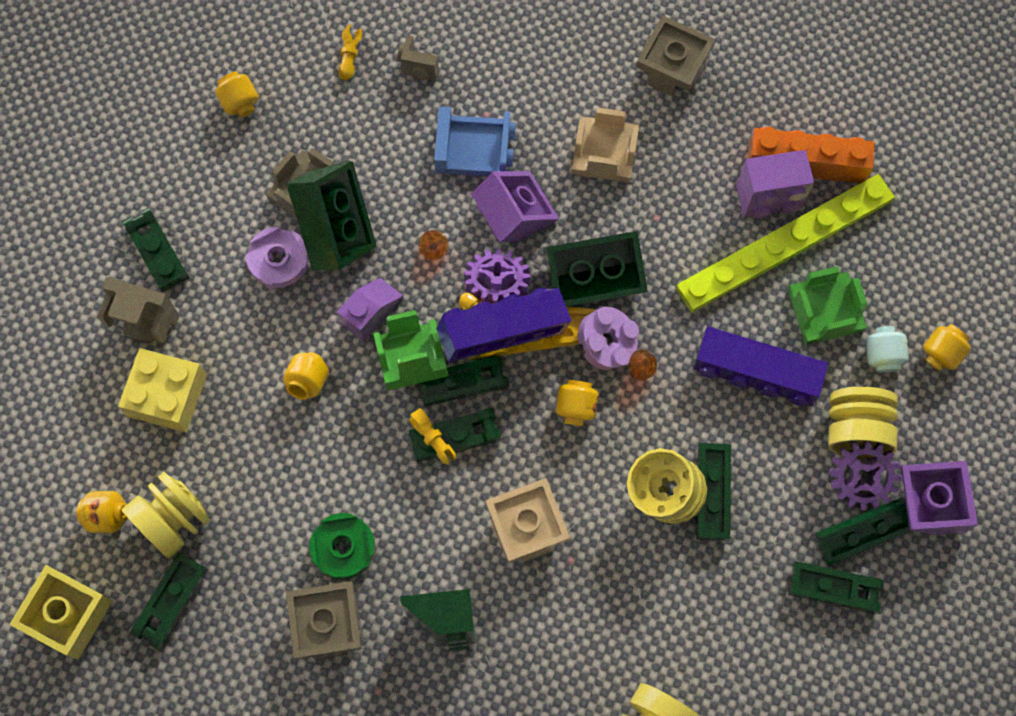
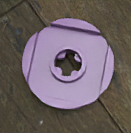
[246,227,308,289]
[578,306,639,370]

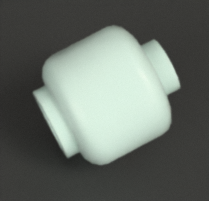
[866,326,909,373]

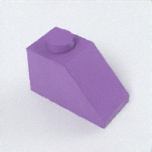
[337,278,404,342]

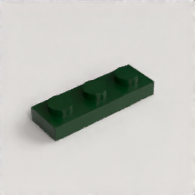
[696,443,731,541]
[815,497,911,565]

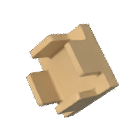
[571,108,639,183]
[485,478,570,563]

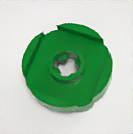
[309,513,375,580]

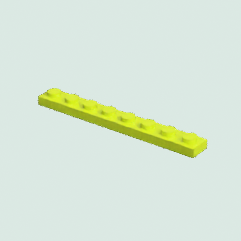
[675,174,895,314]

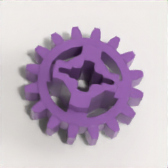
[464,248,531,304]
[829,441,902,510]

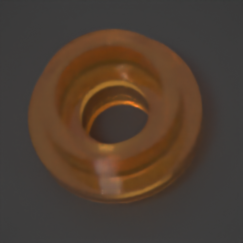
[418,230,449,260]
[628,350,657,381]

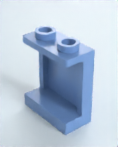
[434,106,516,176]

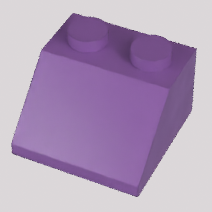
[471,171,559,243]
[901,461,978,535]

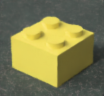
[118,348,207,433]
[9,565,113,660]

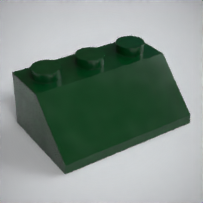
[286,161,377,270]
[543,231,648,307]
[400,589,476,651]

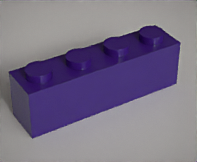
[436,288,572,363]
[693,326,828,407]

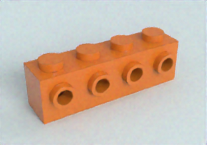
[747,127,875,184]

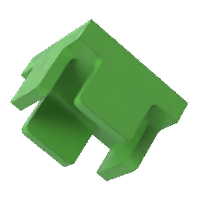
[787,266,868,345]
[373,310,448,391]

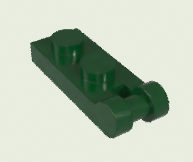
[122,207,189,293]
[419,356,510,407]
[408,408,502,463]
[130,552,208,650]
[788,561,884,614]

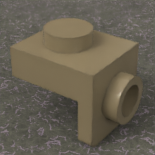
[397,35,439,80]

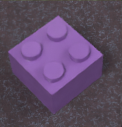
[736,150,814,218]

